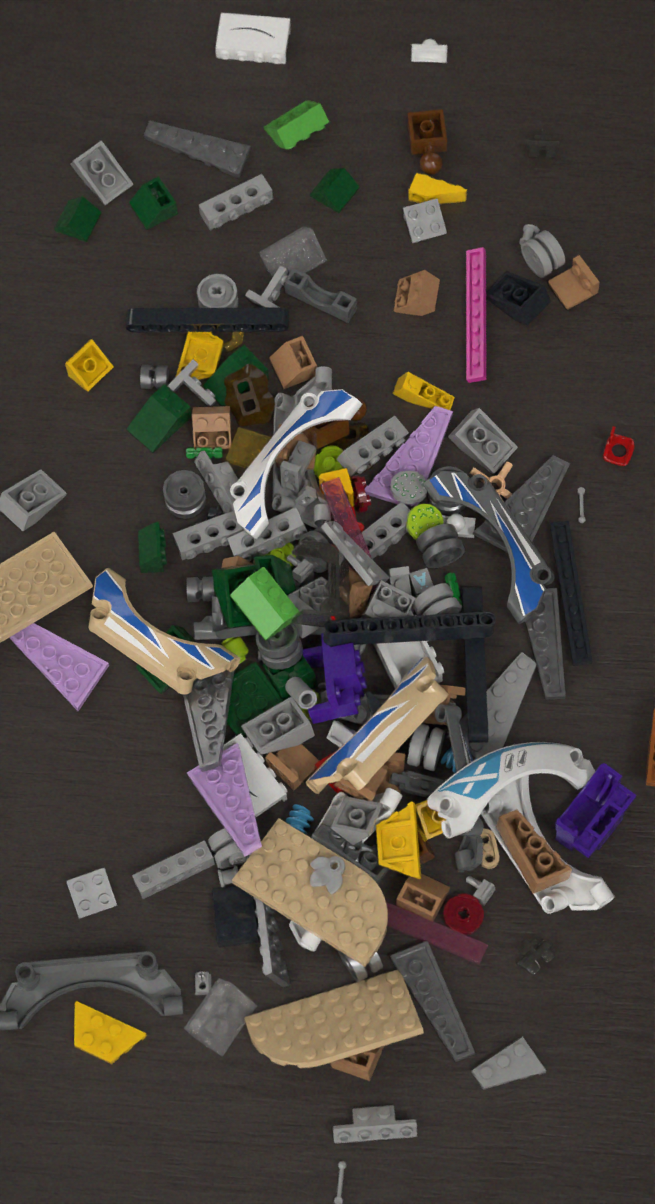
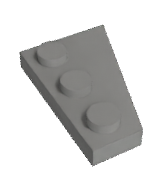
[472,1037,546,1089]

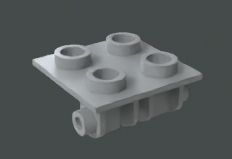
[403,199,447,243]
[66,868,117,919]

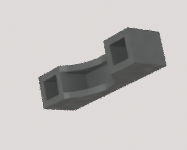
[284,268,357,323]

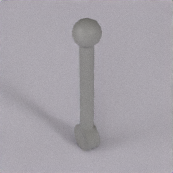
[577,487,586,523]
[334,1161,346,1204]

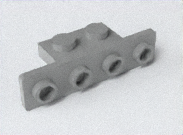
[195,451,244,514]
[333,1105,417,1143]

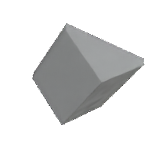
[331,796,383,845]

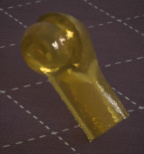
[224,332,244,352]

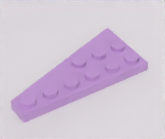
[365,406,453,509]
[9,623,109,711]
[187,743,262,857]

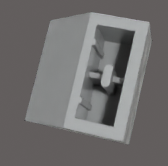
[360,580,415,619]

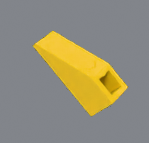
[409,173,467,204]
[393,372,455,410]

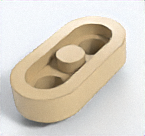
[481,829,499,869]

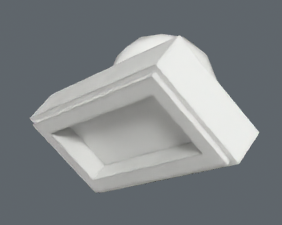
[412,39,447,63]
[442,513,476,538]
[327,721,357,747]

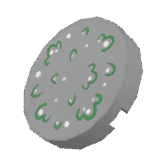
[390,470,427,504]

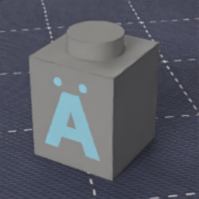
[409,568,434,598]

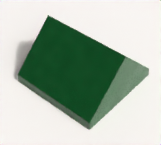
[310,168,359,213]
[54,196,101,242]

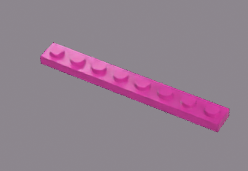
[466,248,486,383]

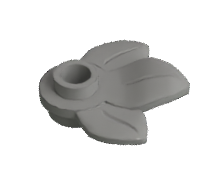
[310,856,346,894]

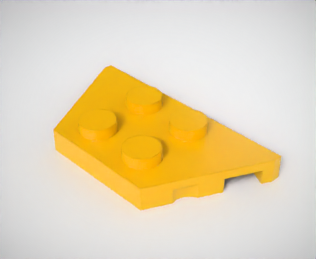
[176,332,224,380]
[376,802,421,879]
[74,1001,147,1064]

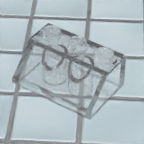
[259,226,327,287]
[184,978,257,1056]

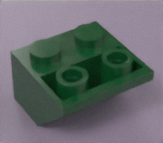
[129,176,178,230]
[138,522,167,573]
[253,555,296,595]
[263,655,318,701]

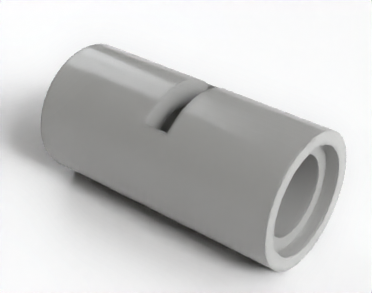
[285,677,317,709]

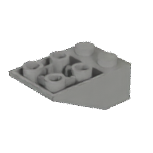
[287,577,347,638]

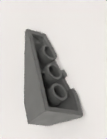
[311,824,389,885]

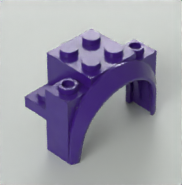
[303,633,367,724]
[555,763,637,858]

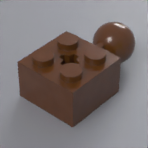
[407,109,447,175]
[302,397,367,449]

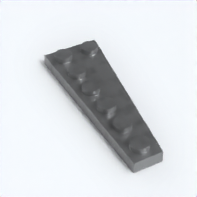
[144,120,250,179]
[525,588,566,700]
[253,896,290,987]
[390,941,475,1062]

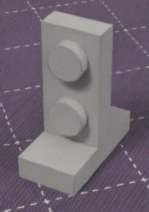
[245,265,289,308]
[168,359,216,407]
[280,441,316,493]
[387,566,414,613]

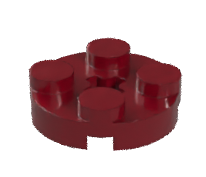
[350,475,371,513]
[444,894,484,935]

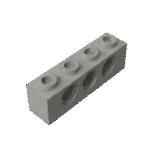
[199,174,273,230]
[337,416,409,476]
[353,502,410,560]
[227,507,308,562]
[173,510,244,560]
[132,841,215,899]

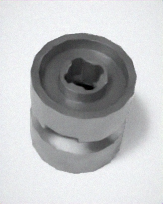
[140,365,169,389]
[187,577,215,602]

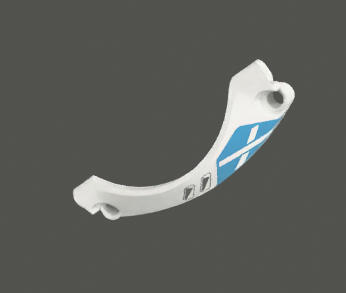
[428,742,595,838]

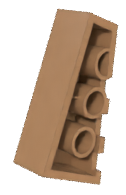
[496,809,573,894]

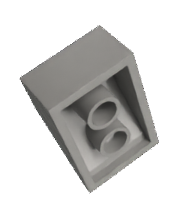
[71,140,133,205]
[448,408,518,474]
[0,469,67,531]
[241,697,315,755]

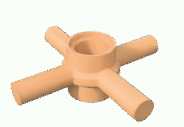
[470,462,513,499]

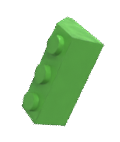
[264,100,329,149]
[230,567,300,641]

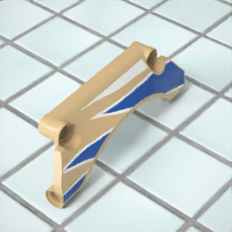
[88,568,240,695]
[306,657,449,794]

